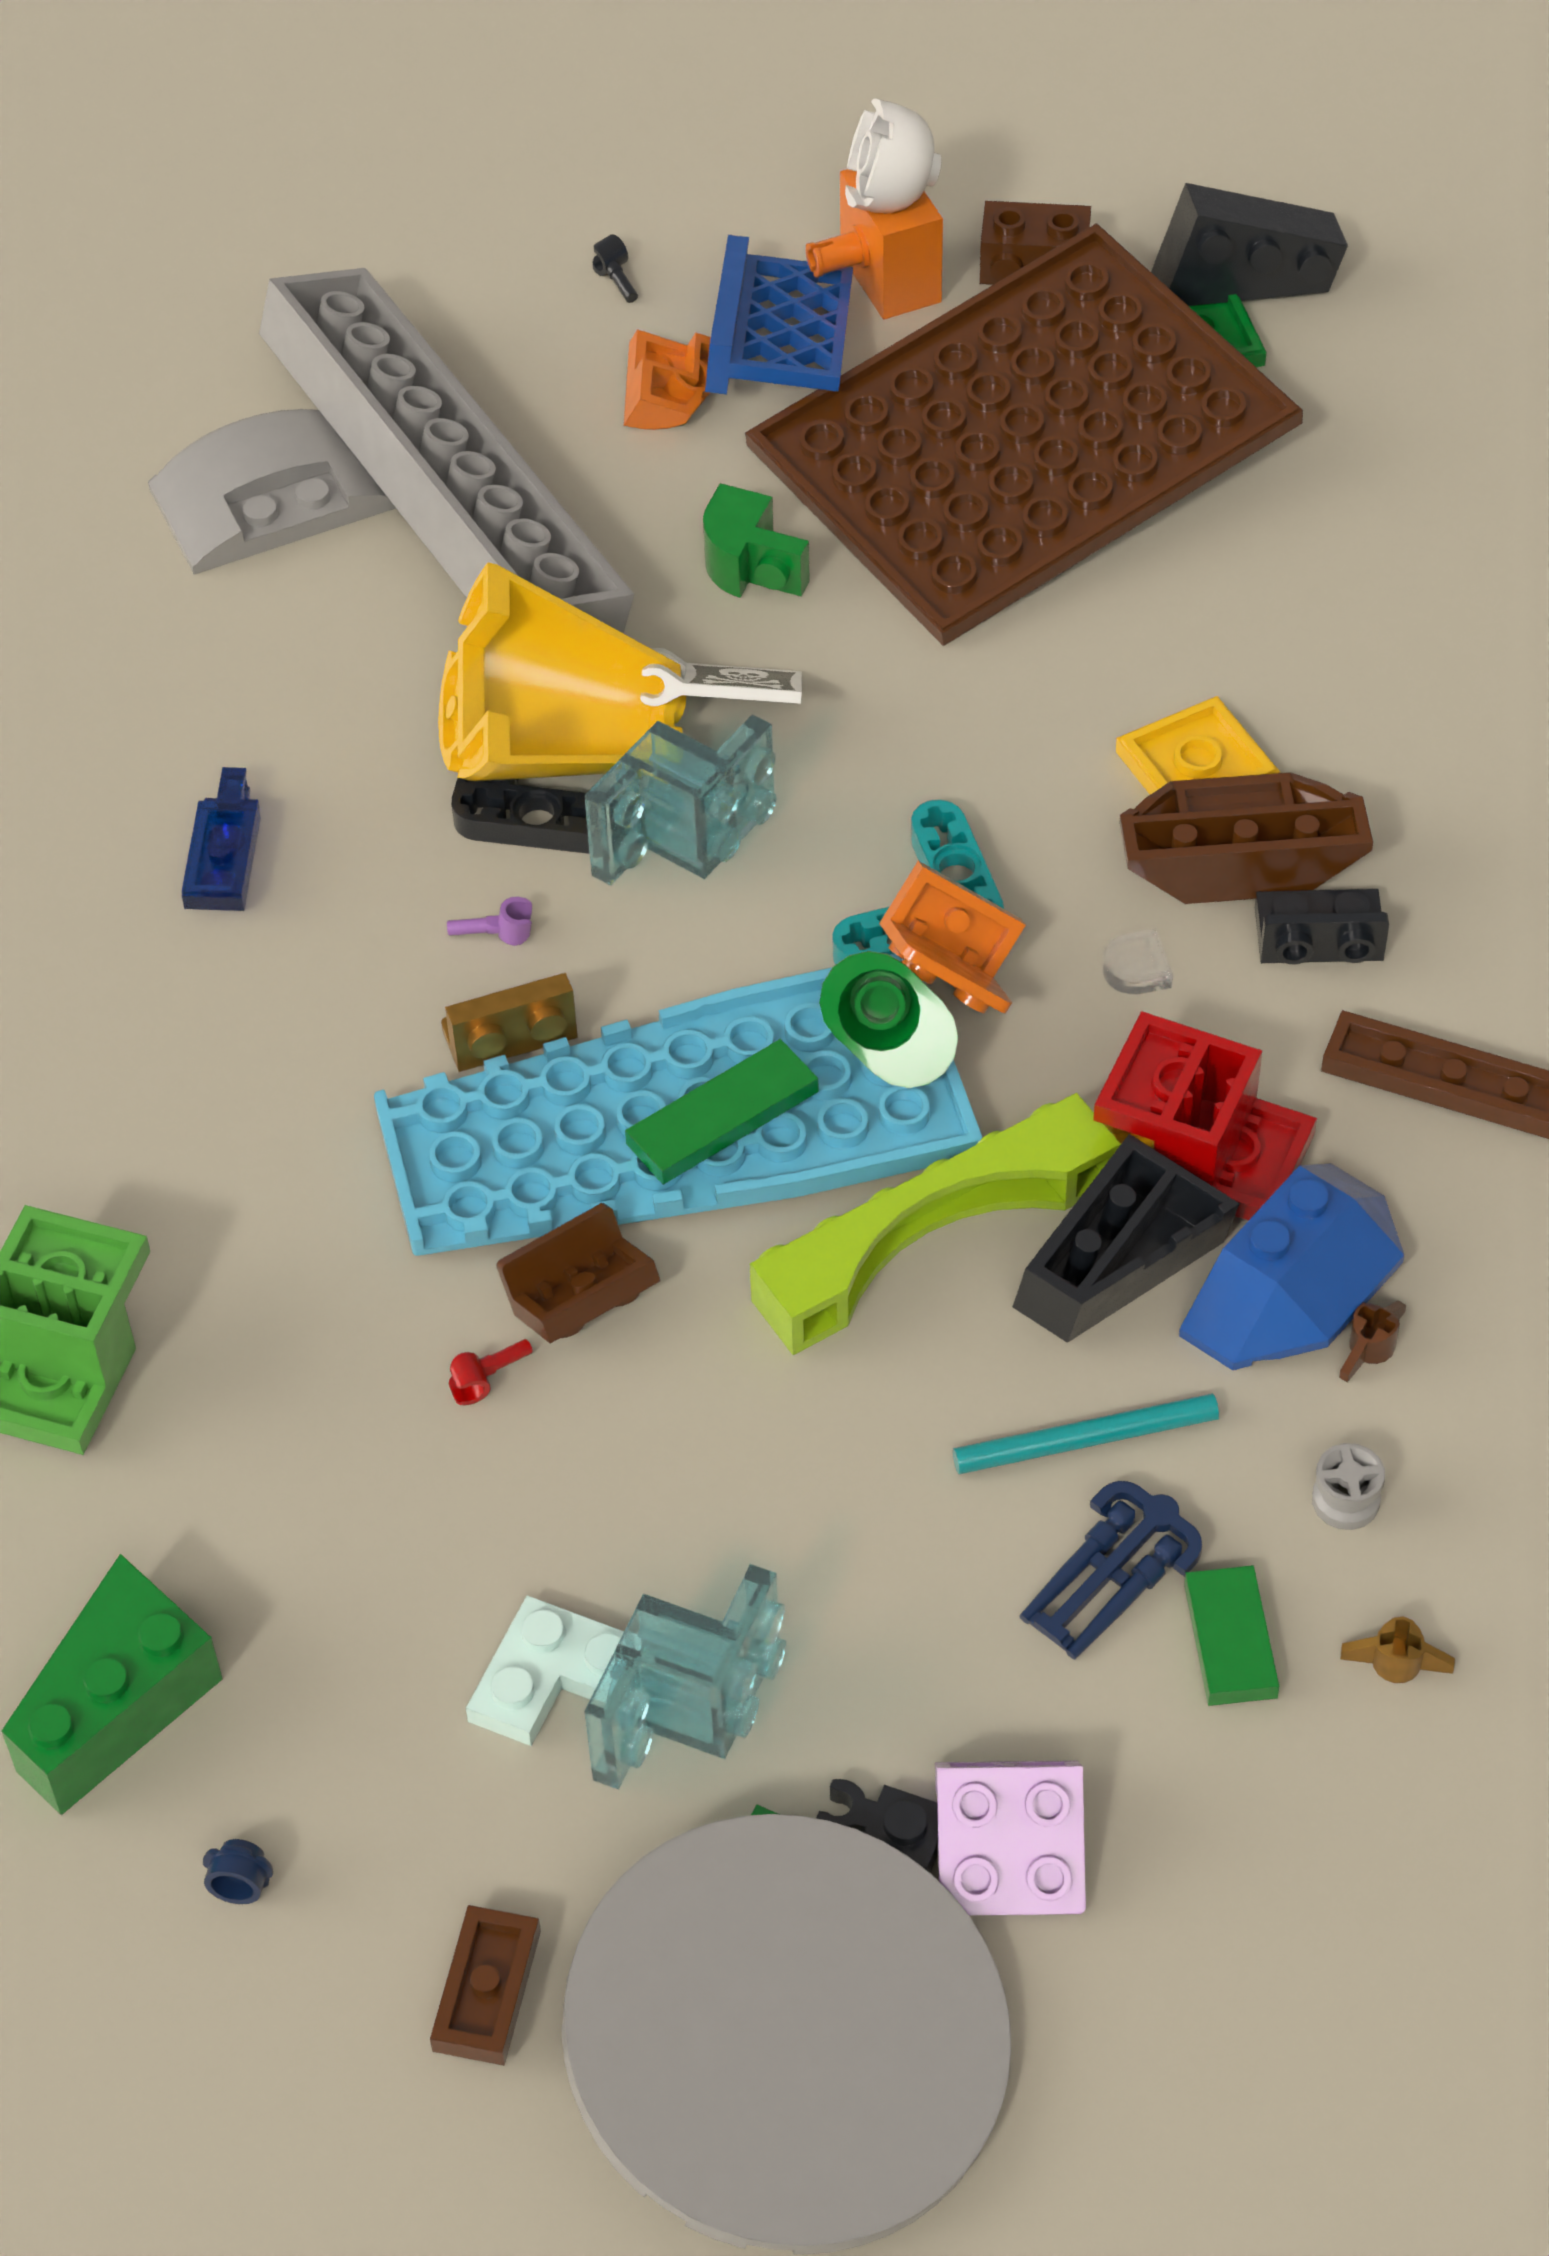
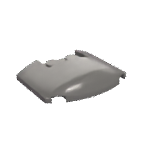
[148,409,396,575]

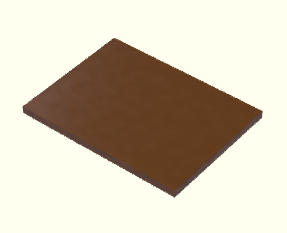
[745,223,1303,646]

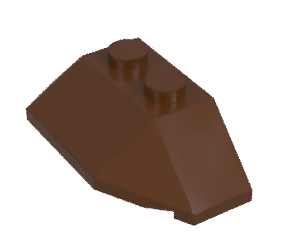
[1119,772,1373,904]

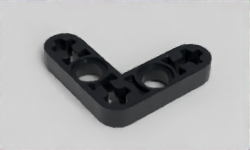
[451,778,623,854]

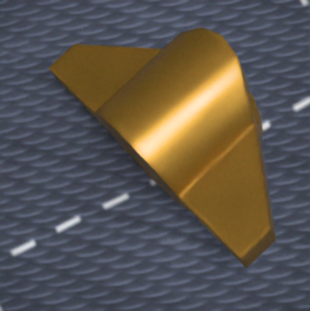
[1340,1616,1455,1683]

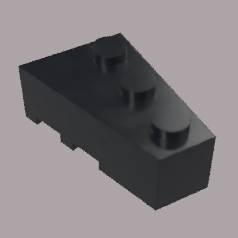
[1151,182,1348,306]
[1012,1134,1240,1343]

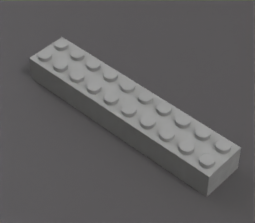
[259,268,634,633]

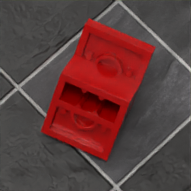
[1093,1011,1317,1221]

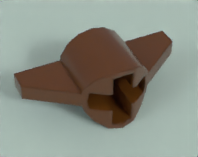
[1339,1300,1406,1383]

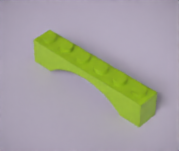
[750,1092,1121,1355]

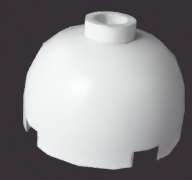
[845,98,941,214]

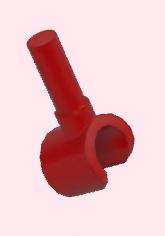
[448,1339,533,1406]

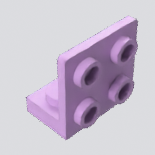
[935,1760,1086,1915]

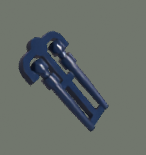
[1019,1481,1202,1660]

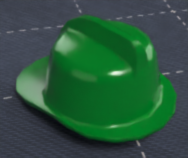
[819,951,959,1088]

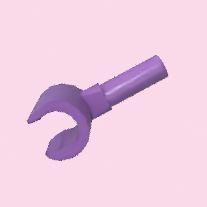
[447,897,532,946]

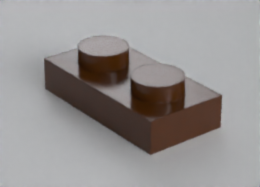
[430,1905,541,2066]

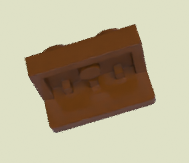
[496,1203,661,1344]

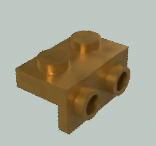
[441,972,578,1072]

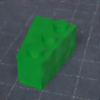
[1,1554,223,1815]

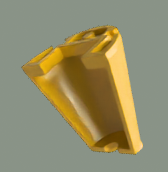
[438,562,688,781]

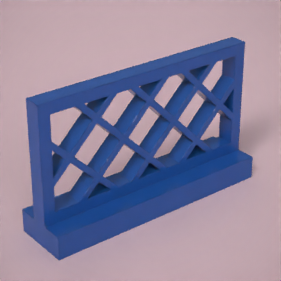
[705,235,853,395]

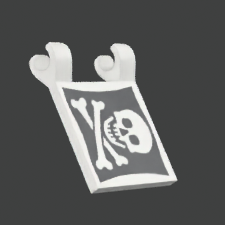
[640,648,802,706]

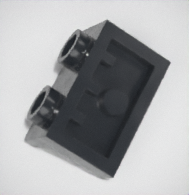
[1254,889,1389,965]

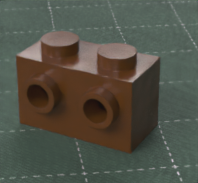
[979,201,1091,285]

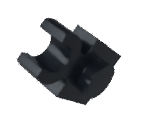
[816,1779,938,1873]

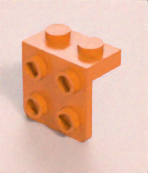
[879,860,1026,1014]

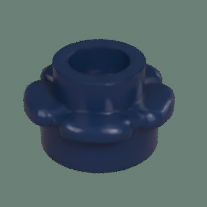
[203,1839,273,1904]

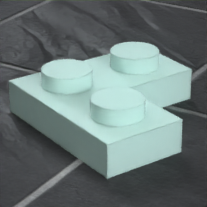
[466,1596,654,1746]

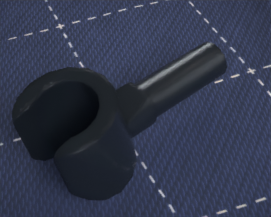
[592,234,638,303]

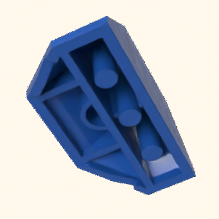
[1179,1163,1404,1371]

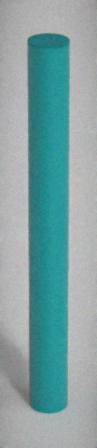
[953,1393,1219,1475]

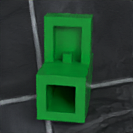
[703,483,810,598]

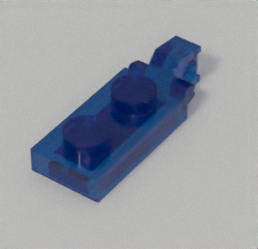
[181,767,261,911]

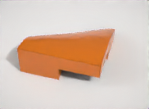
[624,329,711,430]

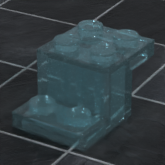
[585,714,777,886]
[584,1564,786,1790]

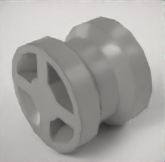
[1312,1443,1385,1530]

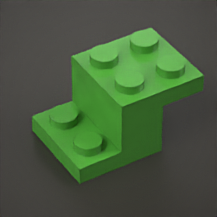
[0,1205,151,1455]

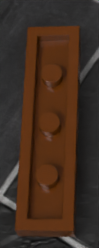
[1321,1010,1549,1139]

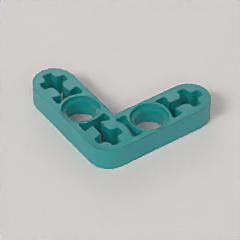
[832,800,1004,965]

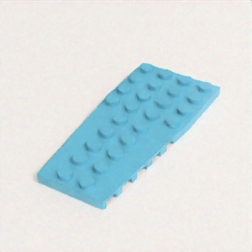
[374,954,983,1256]

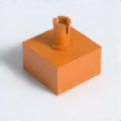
[805,169,943,320]

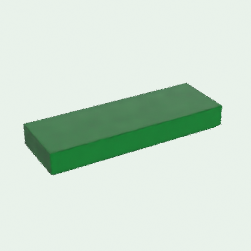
[625,1038,819,1185]

